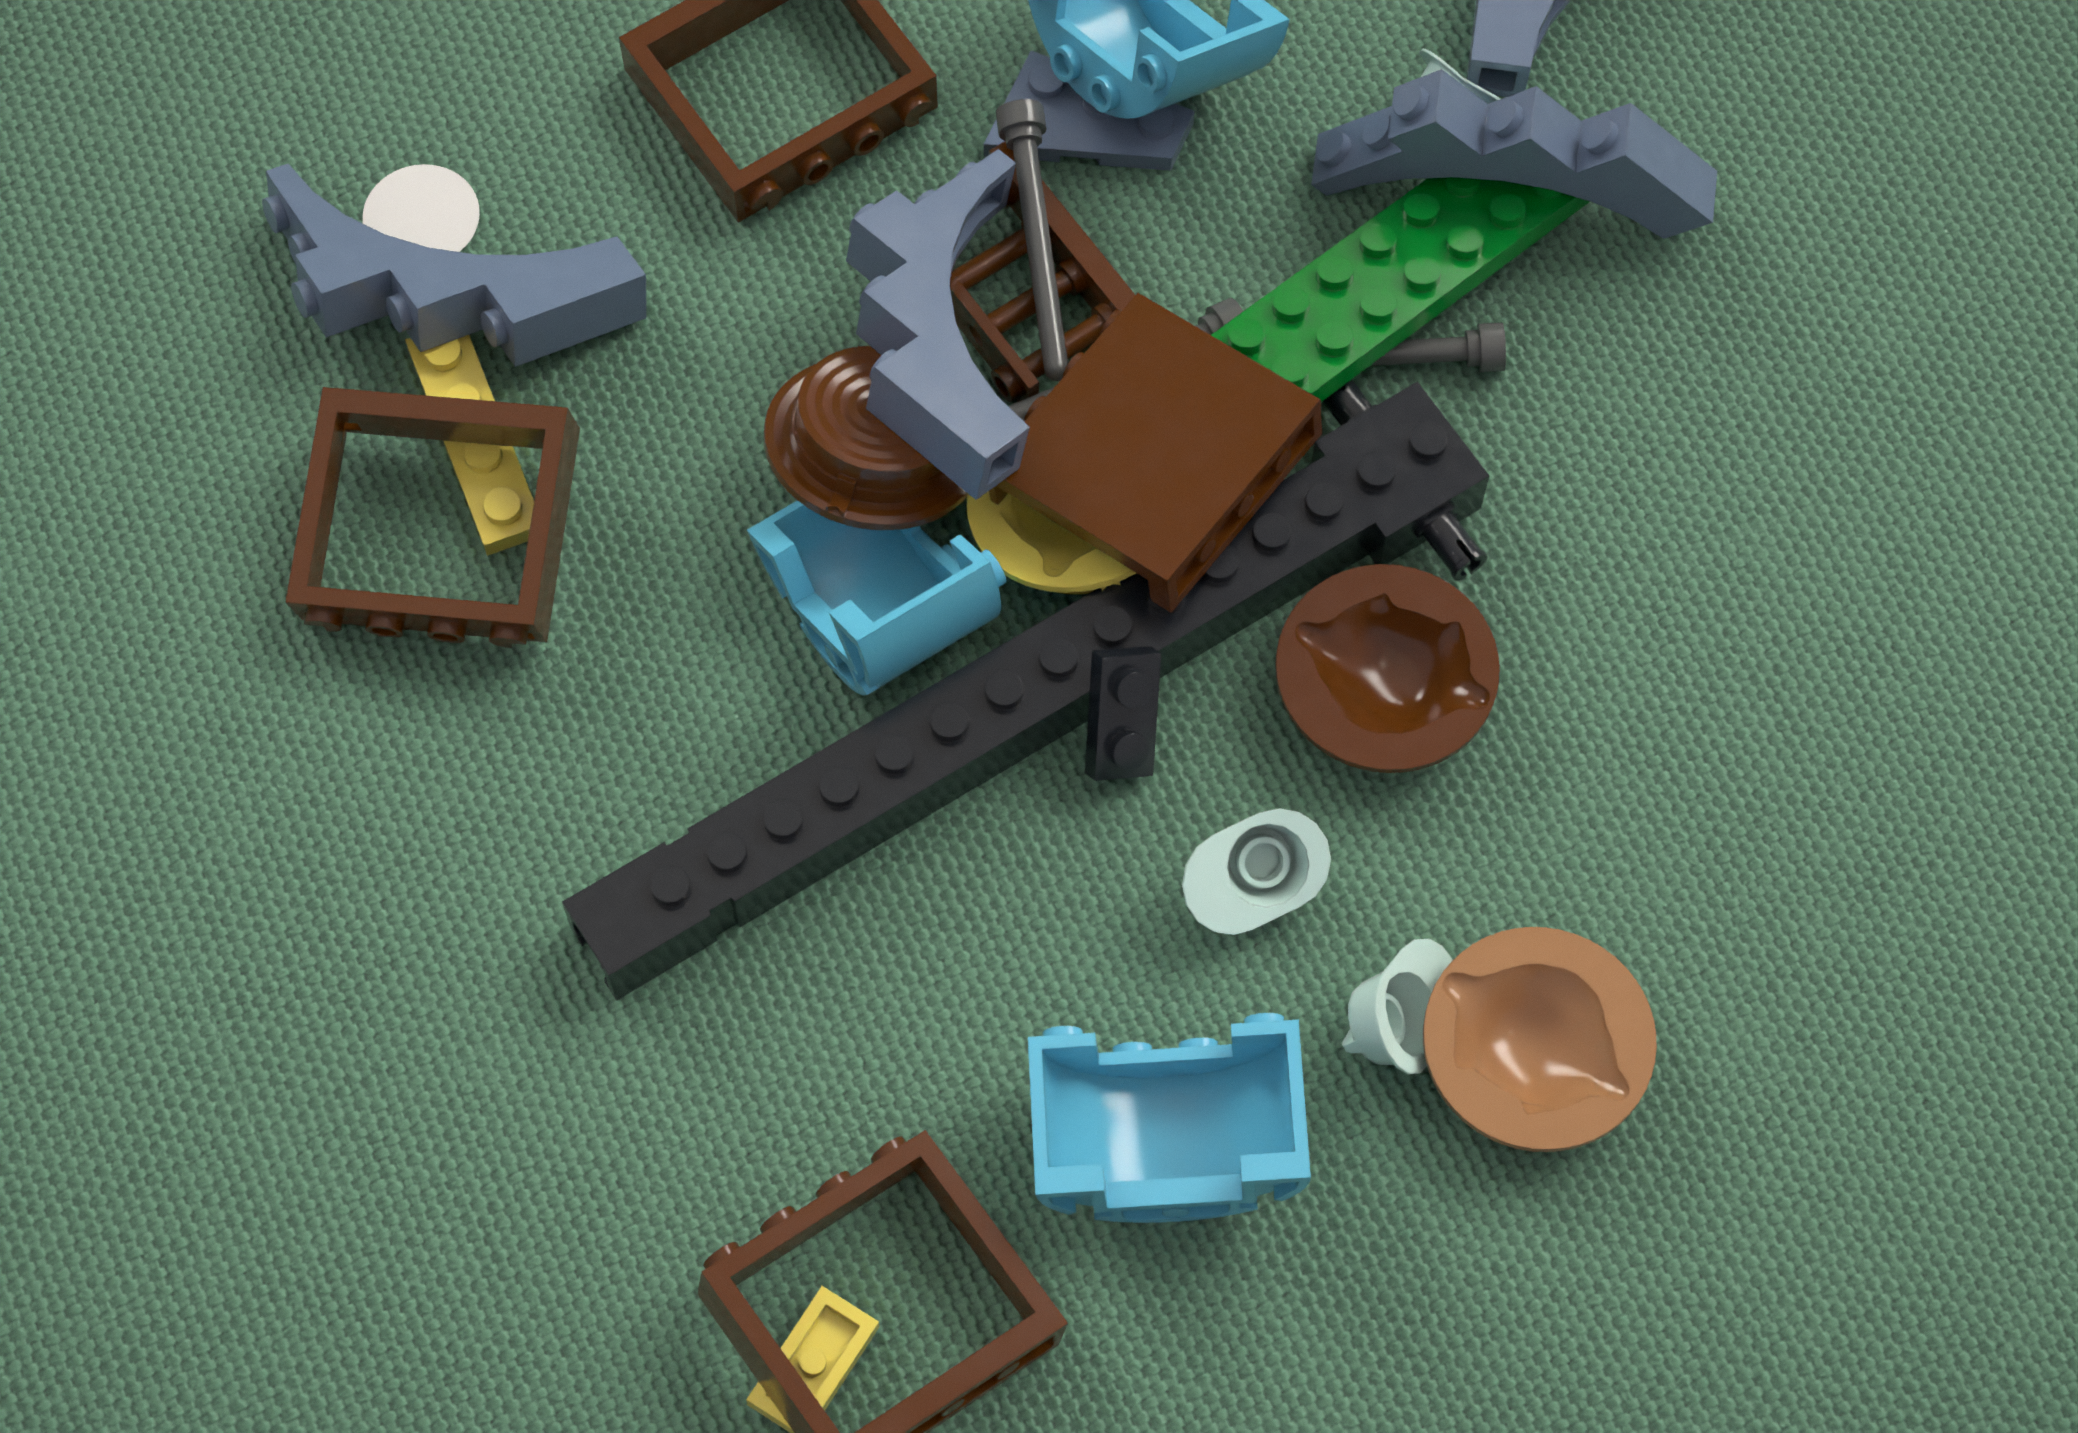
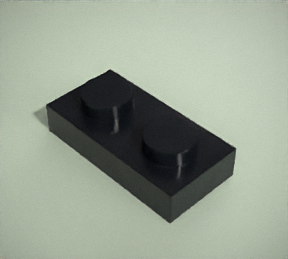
[1085,646,1161,781]

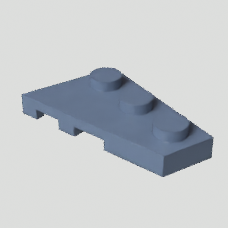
[984,51,1195,171]

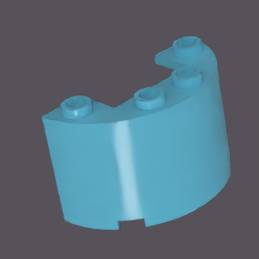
[1028,0,1290,119]
[747,501,1006,696]
[1028,1013,1311,1223]

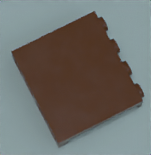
[989,293,1322,613]

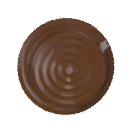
[763,346,968,530]
[1275,564,1500,773]

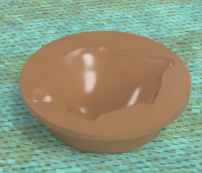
[1423,927,1657,1152]

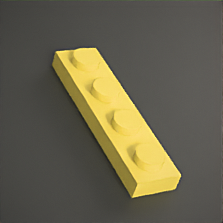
[405,335,534,556]

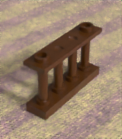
[950,141,1135,402]

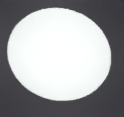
[363,164,480,252]

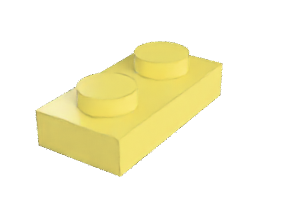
[746,1286,879,1433]

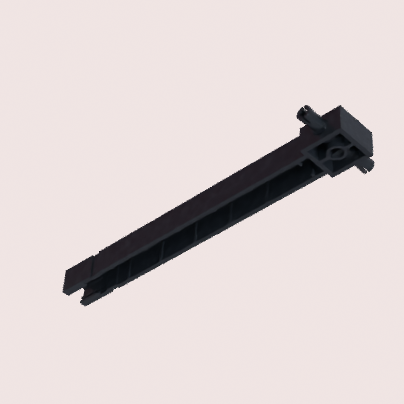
[562,379,1489,1001]

